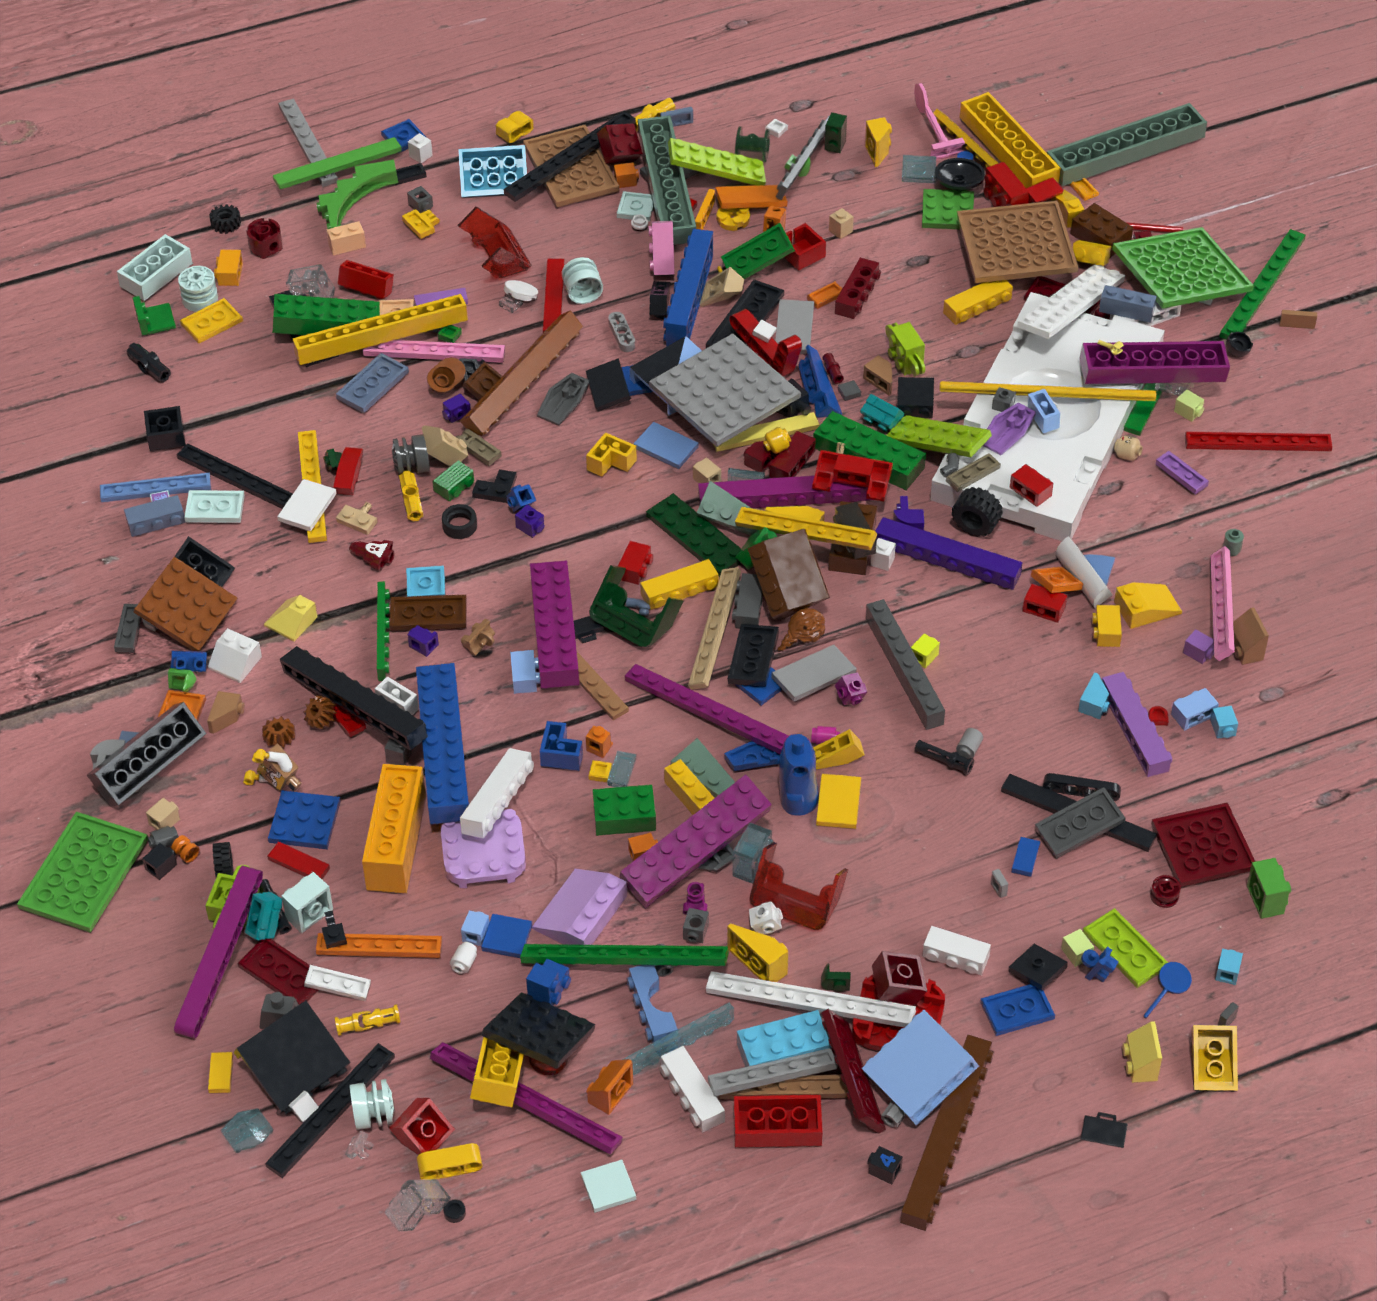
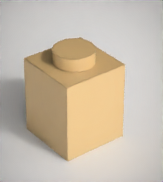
[829,208,853,239]
[693,457,721,483]
[146,798,180,830]

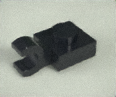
[322,911,347,949]

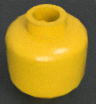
[763,427,791,454]

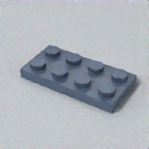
[336,353,409,413]

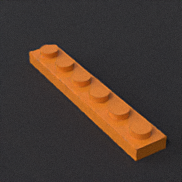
[316,933,442,958]

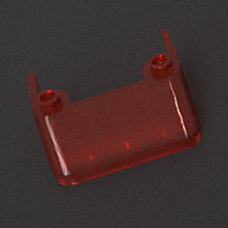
[458,206,532,278]
[749,842,849,930]

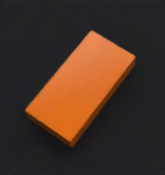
[807,281,842,309]

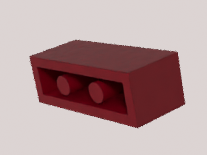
[768,431,816,478]

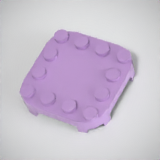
[441,809,526,888]

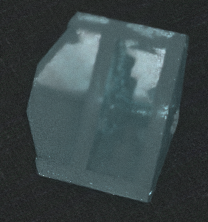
[221,1108,273,1153]

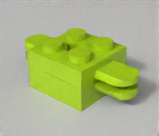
[885,322,925,377]
[205,865,260,929]

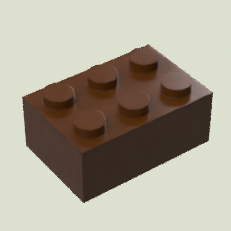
[1070,203,1133,259]

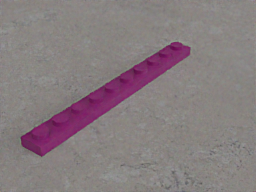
[625,664,789,754]
[430,1042,623,1154]

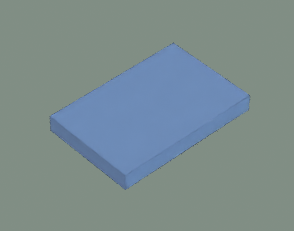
[633,422,699,469]

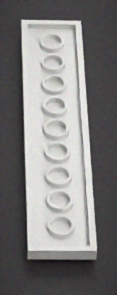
[1017,264,1125,339]

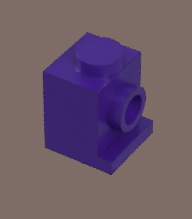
[442,393,471,423]
[407,625,439,657]

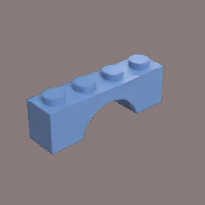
[626,965,678,1048]

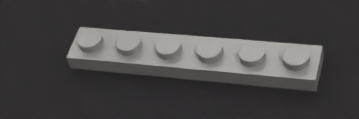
[708,1048,837,1097]

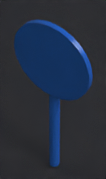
[1144,962,1192,1018]

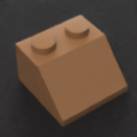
[1233,607,1269,665]

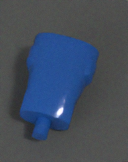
[779,734,819,816]

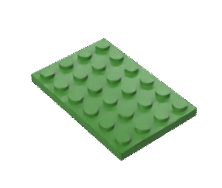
[17,812,148,933]

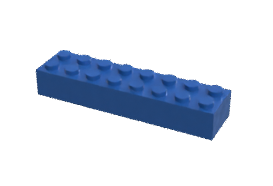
[663,229,713,347]

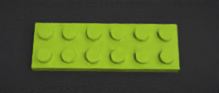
[668,138,766,186]
[887,415,992,458]

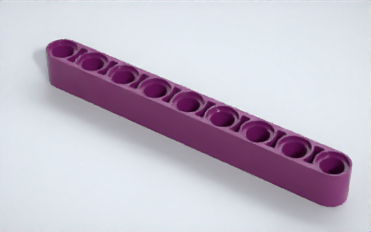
[174,865,263,1039]

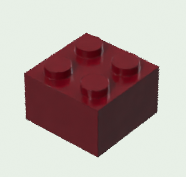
[597,123,643,164]
[872,951,927,1005]

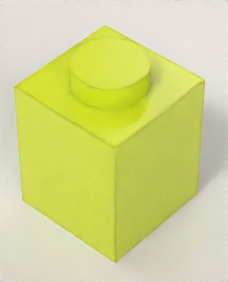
[911,634,940,669]

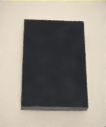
[586,358,631,412]

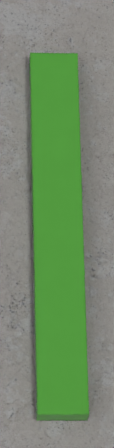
[273,137,402,189]

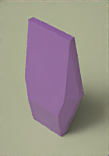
[983,402,1036,456]

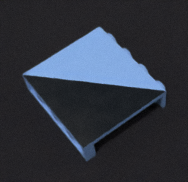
[630,336,702,416]

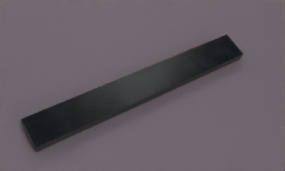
[176,443,293,509]
[1001,774,1157,852]
[265,1043,395,1178]

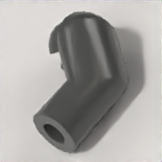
[940,453,959,477]

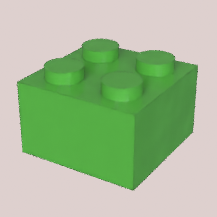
[1247,858,1291,919]

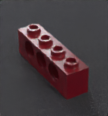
[835,257,881,319]

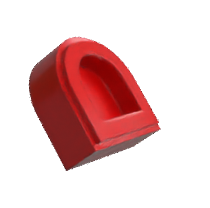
[1148,706,1169,726]

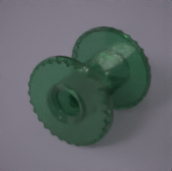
[735,126,770,162]

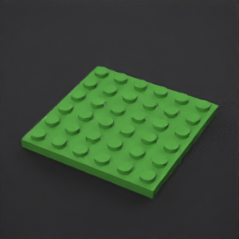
[1112,227,1254,309]

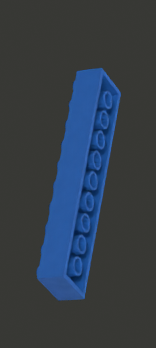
[416,663,469,824]

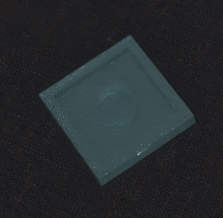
[902,155,936,183]

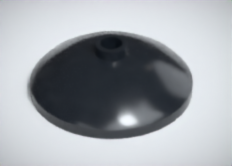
[935,158,985,191]

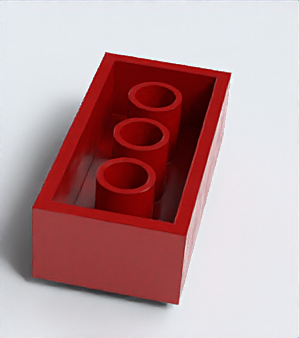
[734,1095,823,1147]

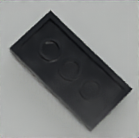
[727,624,779,687]

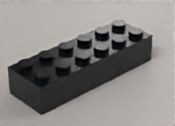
[87,702,207,807]

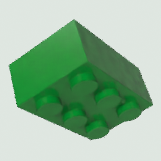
[593,785,656,836]

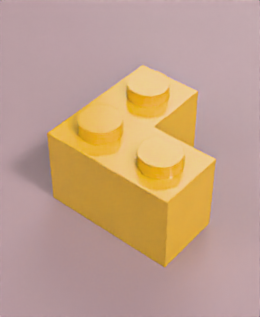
[586,432,637,477]

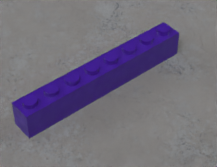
[874,517,1023,590]

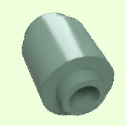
[1223,529,1244,556]

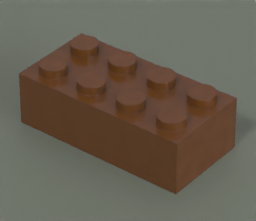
[828,501,877,575]

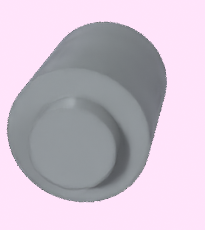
[956,728,984,759]

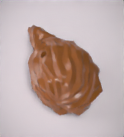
[777,608,825,651]

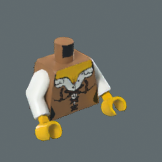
[243,743,302,792]

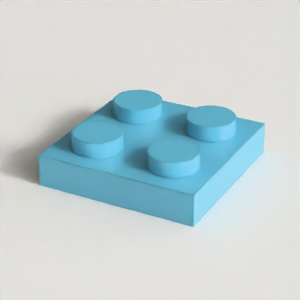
[406,566,445,597]

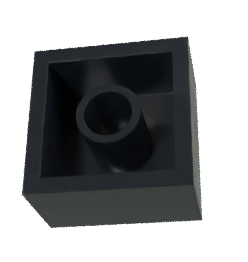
[144,406,186,451]

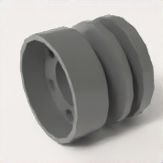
[392,434,430,475]

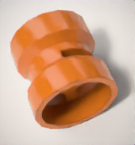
[171,835,200,863]

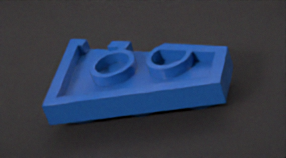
[724,741,780,771]

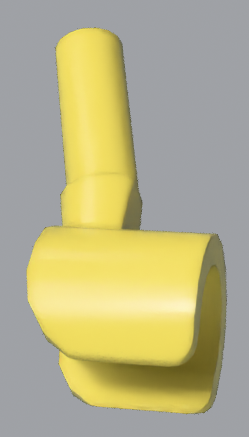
[1097,340,1123,355]

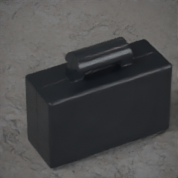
[574,616,604,644]
[1081,1112,1128,1148]

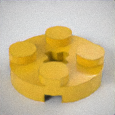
[716,207,750,231]

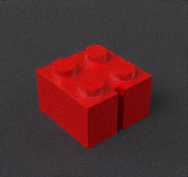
[784,223,826,271]

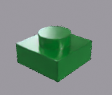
[438,325,462,343]

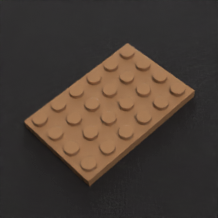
[523,125,619,208]

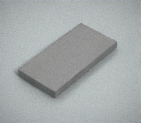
[775,299,814,354]
[771,645,857,701]

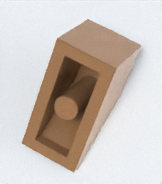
[863,355,892,396]
[207,691,245,734]

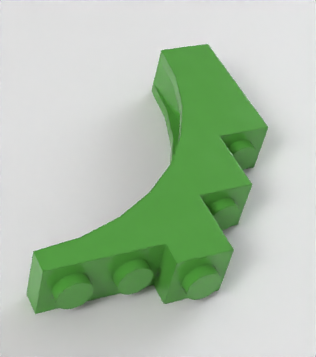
[316,159,398,229]

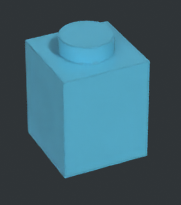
[1210,706,1238,739]
[1215,948,1243,985]

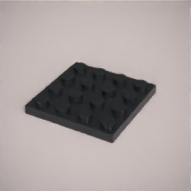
[482,992,596,1069]

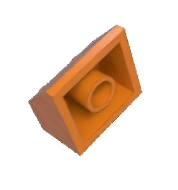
[586,1059,633,1115]

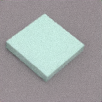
[617,191,654,222]
[581,1160,636,1213]

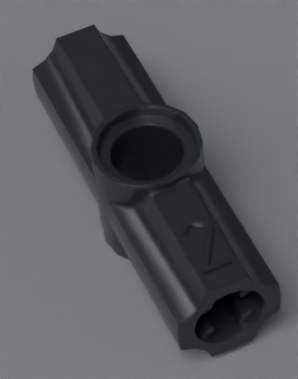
[126,343,171,383]

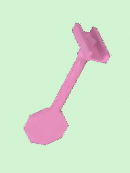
[914,83,965,161]

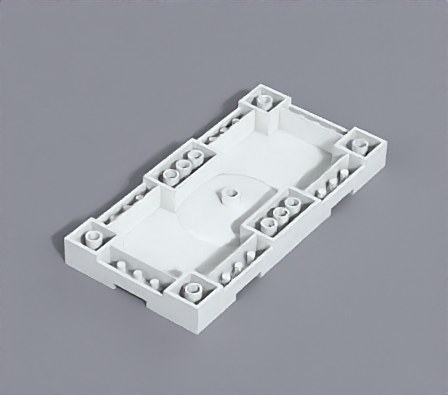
[930,292,1165,541]

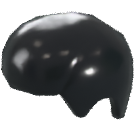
[1226,331,1253,357]

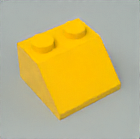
[865,117,892,167]

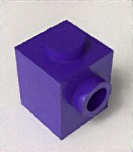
[515,505,545,538]

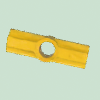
[634,98,675,132]
[399,471,423,522]

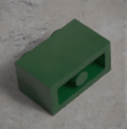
[825,112,847,153]

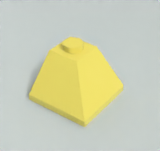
[264,595,317,641]

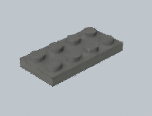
[1035,787,1126,859]

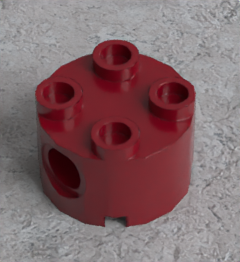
[246,218,283,259]

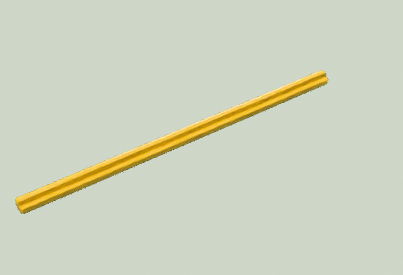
[939,381,1156,401]

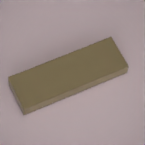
[946,453,1001,492]

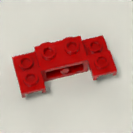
[812,450,893,502]

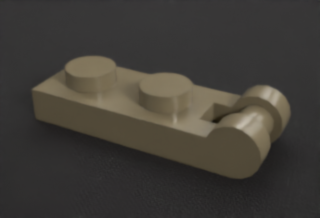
[456,429,502,466]

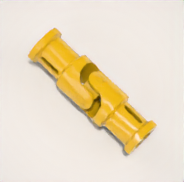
[334,1004,400,1036]

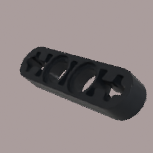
[1043,773,1121,801]

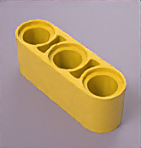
[417,1143,483,1181]

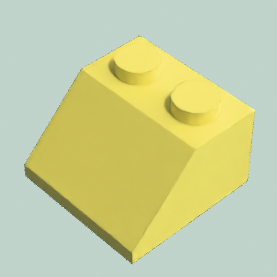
[1122,1021,1162,1083]

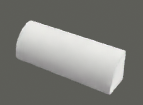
[1056,536,1113,608]

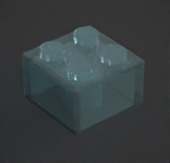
[733,823,774,885]

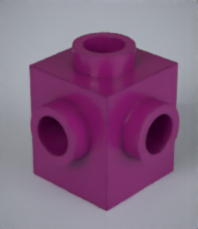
[834,672,867,705]

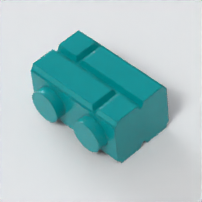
[860,394,904,432]
[245,892,282,940]

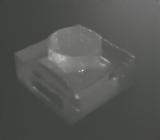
[499,293,524,313]

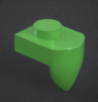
[784,154,810,177]
[168,668,197,693]

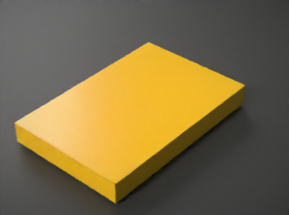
[180,298,243,344]
[816,774,861,829]

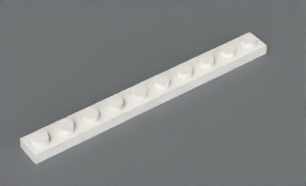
[706,971,916,1027]

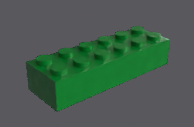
[272,294,380,335]
[813,411,926,491]

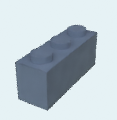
[1099,285,1157,323]
[124,495,186,537]

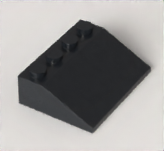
[174,536,235,587]

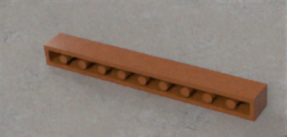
[460,310,583,436]

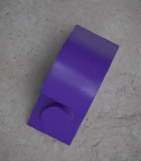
[893,496,924,530]

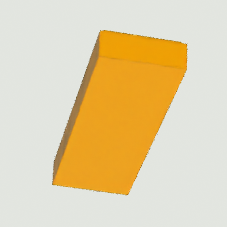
[695,189,715,230]

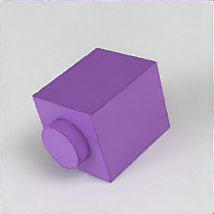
[1183,629,1214,664]

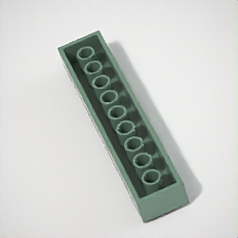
[1047,103,1207,186]
[638,116,696,245]

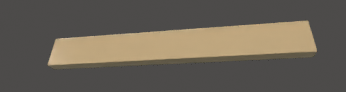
[688,567,741,690]

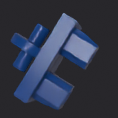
[170,650,207,672]
[1081,947,1119,982]

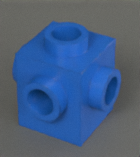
[506,484,536,512]

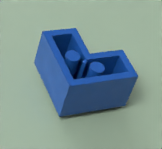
[540,721,583,771]
[526,959,571,1006]

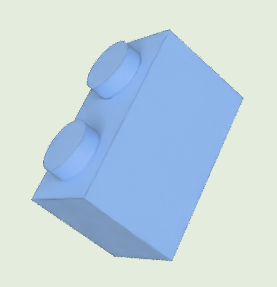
[1028,389,1060,433]
[510,650,540,694]
[1171,688,1219,731]

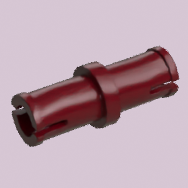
[822,353,844,384]

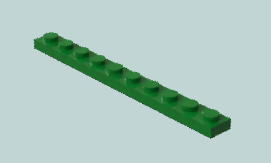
[1219,229,1306,340]
[520,944,729,966]

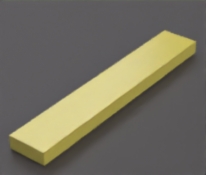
[713,412,820,452]

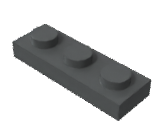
[114,604,142,653]

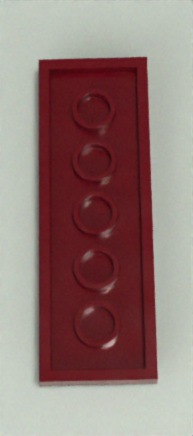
[821,1008,886,1133]

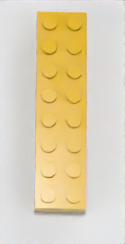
[960,92,1061,188]

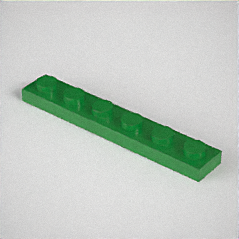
[377,581,390,681]

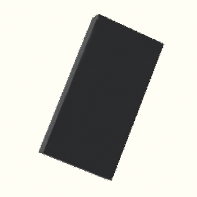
[395,163,427,185]

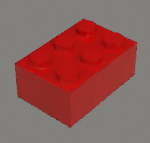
[983,162,1029,207]

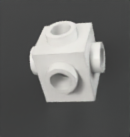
[749,902,783,934]

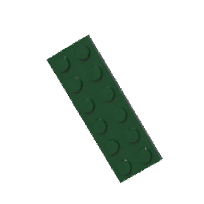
[646,493,741,577]

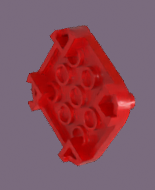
[853,975,945,1051]

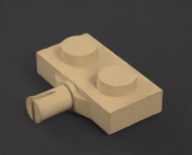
[336,502,378,535]

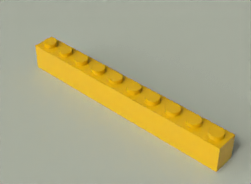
[293,294,468,365]

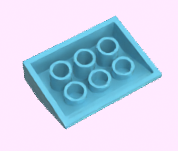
[458,145,527,198]

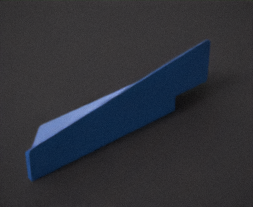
[798,345,842,418]

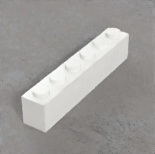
[460,748,534,838]

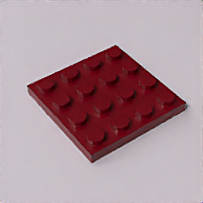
[1151,802,1256,887]

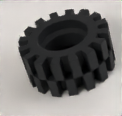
[209,204,241,234]
[212,842,234,878]

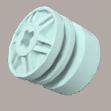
[562,257,603,304]
[178,266,218,312]
[350,1079,394,1130]

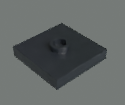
[1009,943,1068,990]

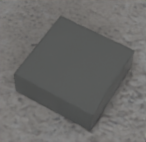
[838,380,861,401]
[1218,1002,1239,1026]

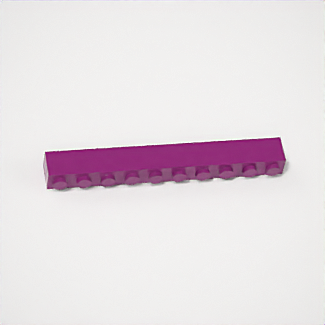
[698,475,872,508]

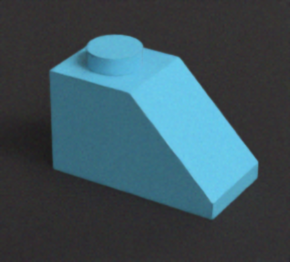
[1078,672,1110,719]

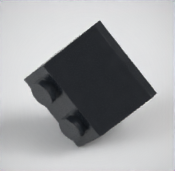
[897,377,934,418]

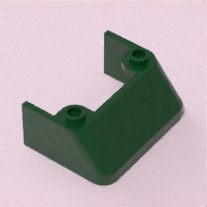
[589,565,684,647]

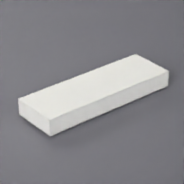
[304,965,371,1001]

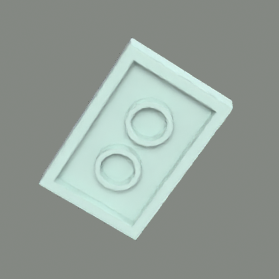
[184,490,245,523]

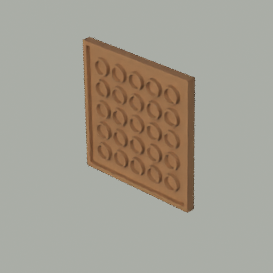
[957,201,1078,283]

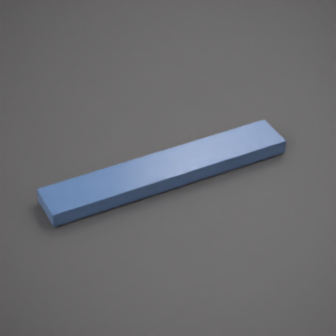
[100,472,211,502]

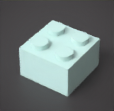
[281,872,333,933]

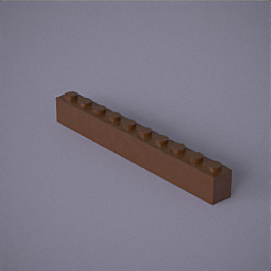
[900,1035,994,1231]

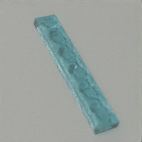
[622,1002,734,1075]

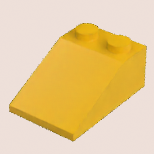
[1114,582,1182,629]
[727,923,788,982]
[1191,1025,1238,1091]

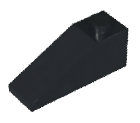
[649,281,671,318]

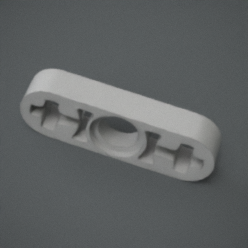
[608,312,635,352]

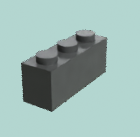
[732,573,763,629]

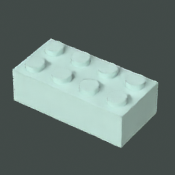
[117,234,193,301]

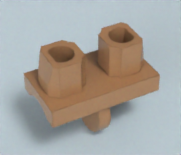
[461,619,495,656]

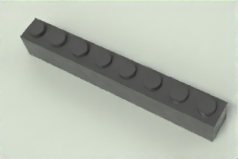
[866,599,945,730]

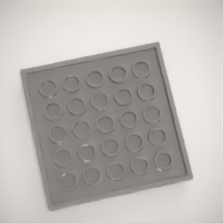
[649,334,801,447]

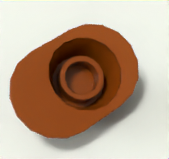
[427,357,466,393]

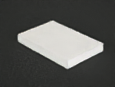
[277,479,337,531]

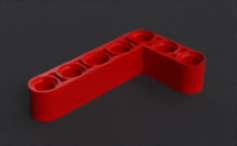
[729,309,802,376]

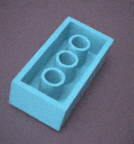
[737,1010,831,1067]

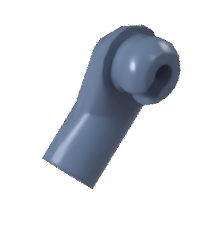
[626,598,650,616]

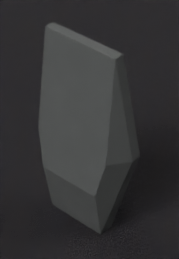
[537,373,589,426]

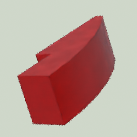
[333,447,363,495]

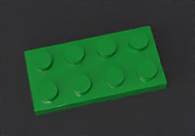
[721,223,795,280]

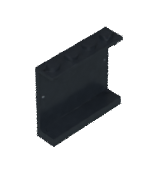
[233,1000,351,1115]

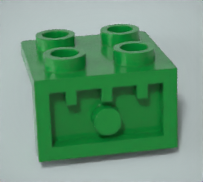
[133,296,176,335]

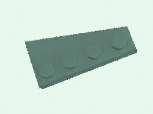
[697,481,758,535]
[671,738,735,798]

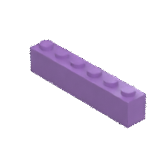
[1102,672,1172,777]

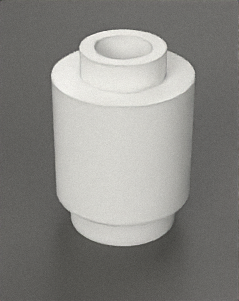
[450,942,477,974]

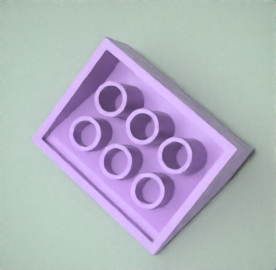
[532,869,627,945]

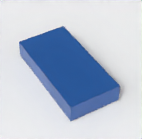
[1012,837,1040,877]

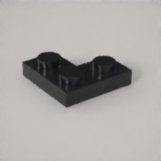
[472,469,517,503]

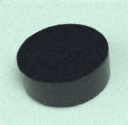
[443,1199,466,1223]

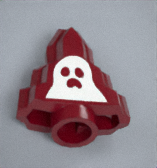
[349,540,394,571]

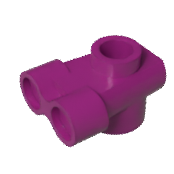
[683,882,708,915]

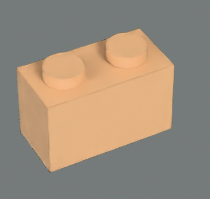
[327,221,366,256]

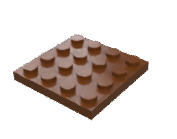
[133,557,238,652]

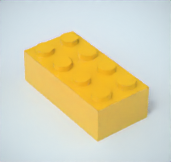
[470,1037,524,1108]

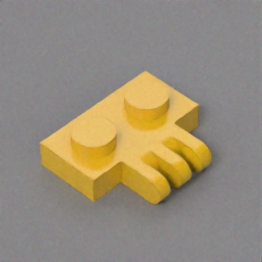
[402,209,440,239]

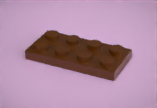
[390,594,467,631]

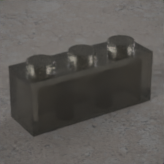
[833,502,877,559]

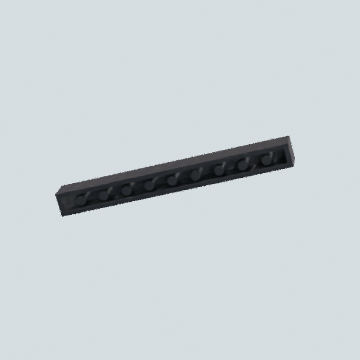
[280,646,428,750]

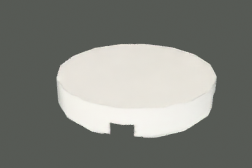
[504,280,538,301]

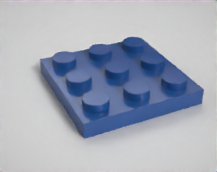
[268,790,341,850]

